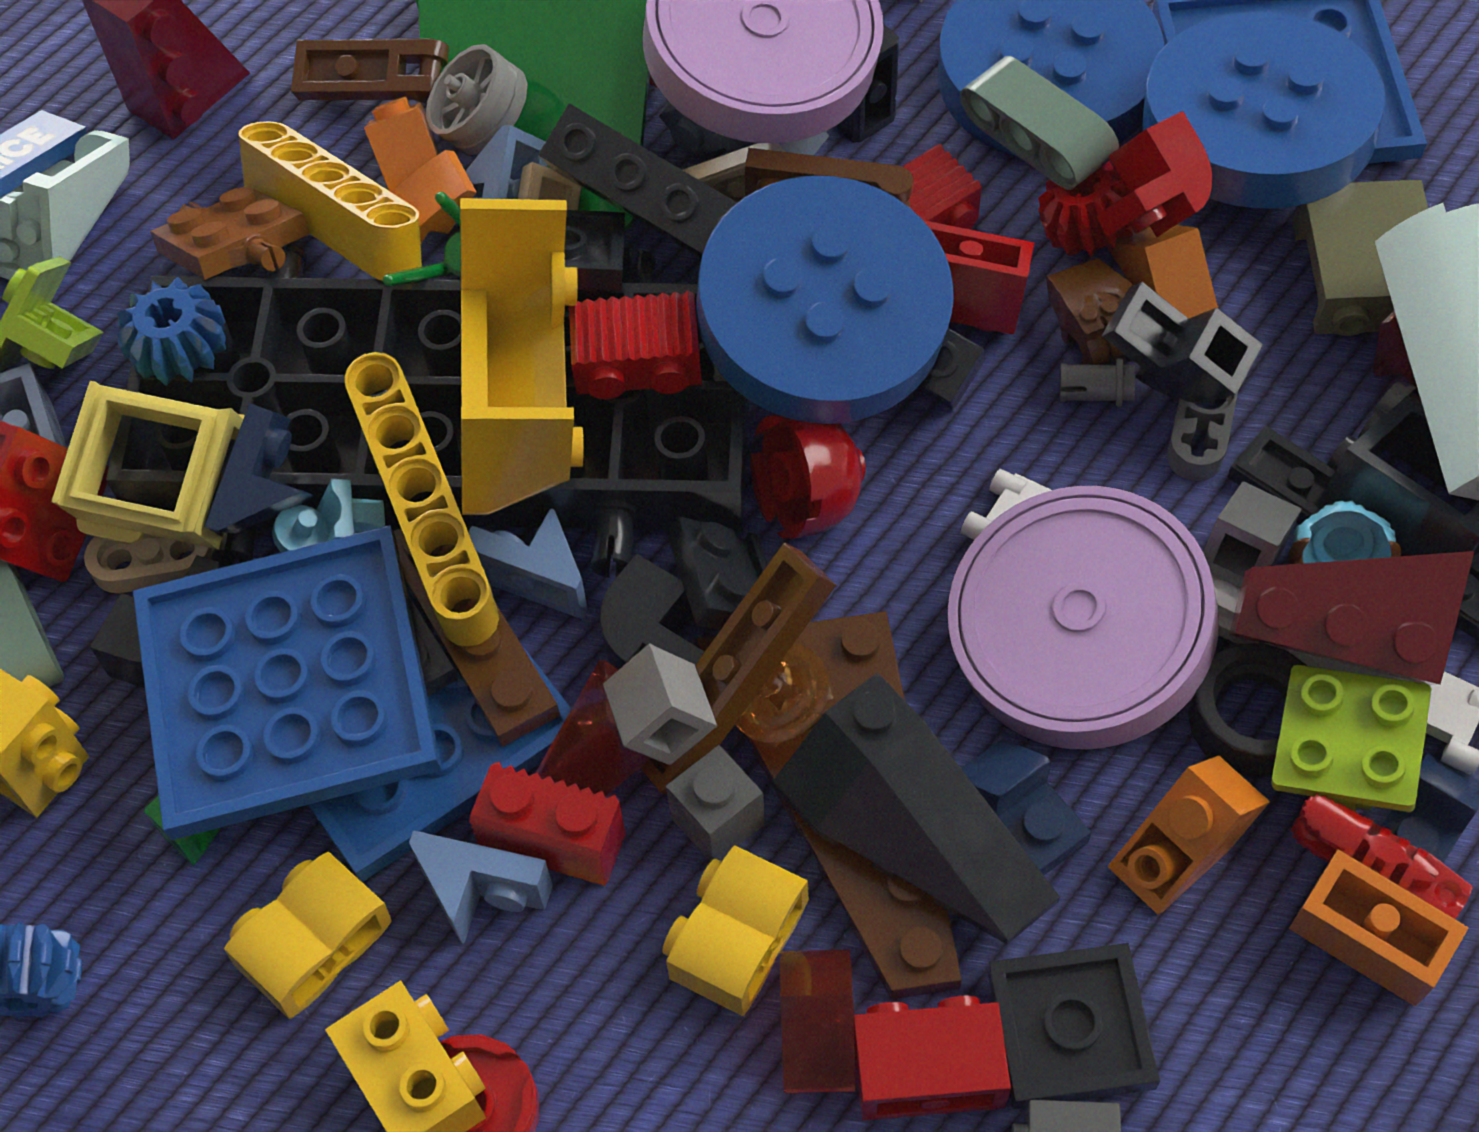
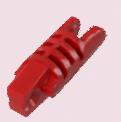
[1291,794,1473,919]

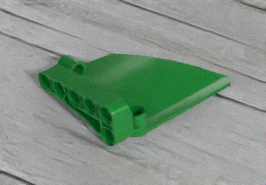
[416,0,650,231]

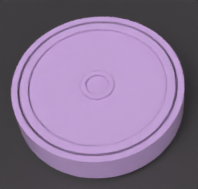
[643,0,883,144]
[948,486,1219,749]

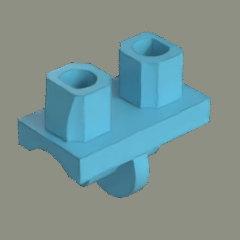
[272,479,385,553]

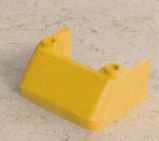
[460,198,583,515]

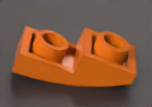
[392,150,476,244]

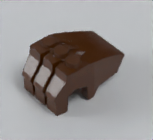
[1046,258,1133,365]

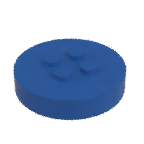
[938,0,1164,156]
[1143,12,1385,209]
[696,176,953,424]

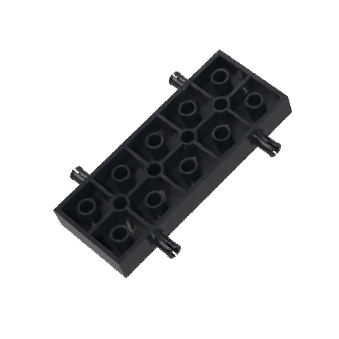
[106,244,749,578]

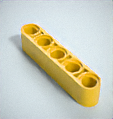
[238,122,422,281]
[344,352,499,647]

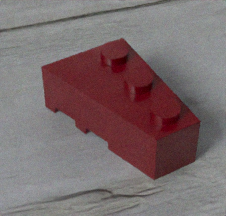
[82,0,250,140]
[1229,551,1474,685]

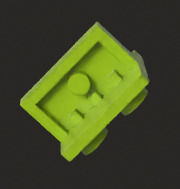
[0,256,104,372]
[1272,665,1432,813]

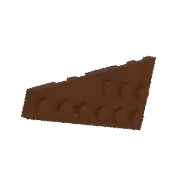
[695,611,962,999]

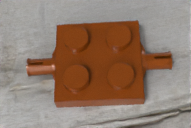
[150,187,310,280]

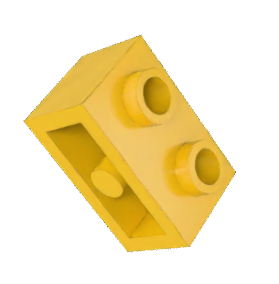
[0,669,89,818]
[325,980,486,1132]

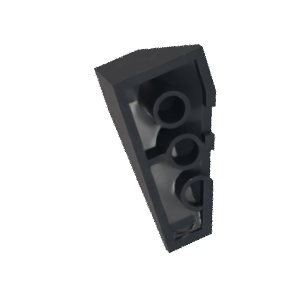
[773,672,1060,945]

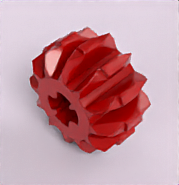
[1038,161,1133,257]

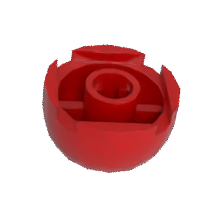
[750,415,866,539]

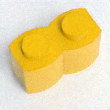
[663,845,809,1016]
[224,851,392,1019]

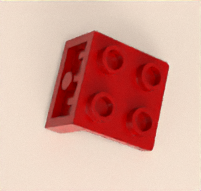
[0,421,109,582]

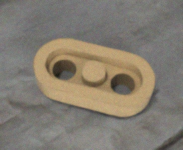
[84,533,213,593]

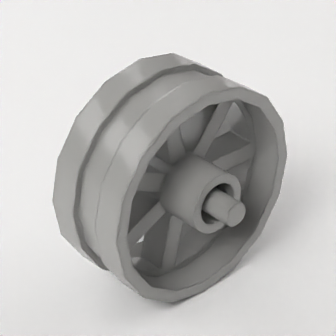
[426,44,528,155]

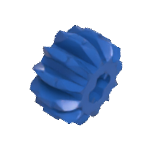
[117,277,226,386]
[0,921,82,1020]

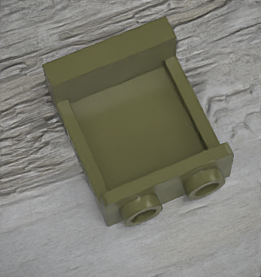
[1292,180,1428,336]

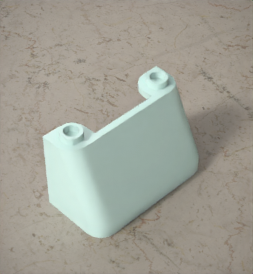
[0,131,130,280]

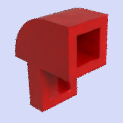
[1096,111,1212,238]

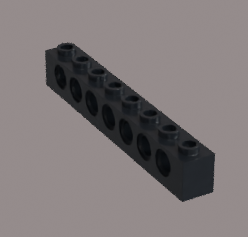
[538,103,986,410]

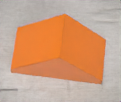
[1108,225,1218,318]

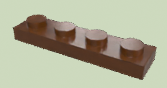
[393,528,561,747]
[630,542,836,795]

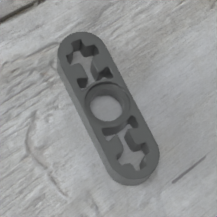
[1167,392,1238,481]

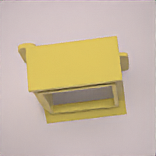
[51,381,245,550]

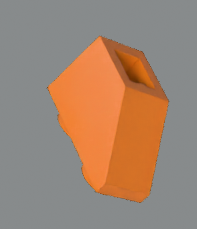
[364,96,440,193]
[1107,755,1270,915]

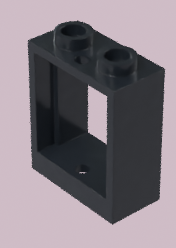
[1323,396,1479,562]

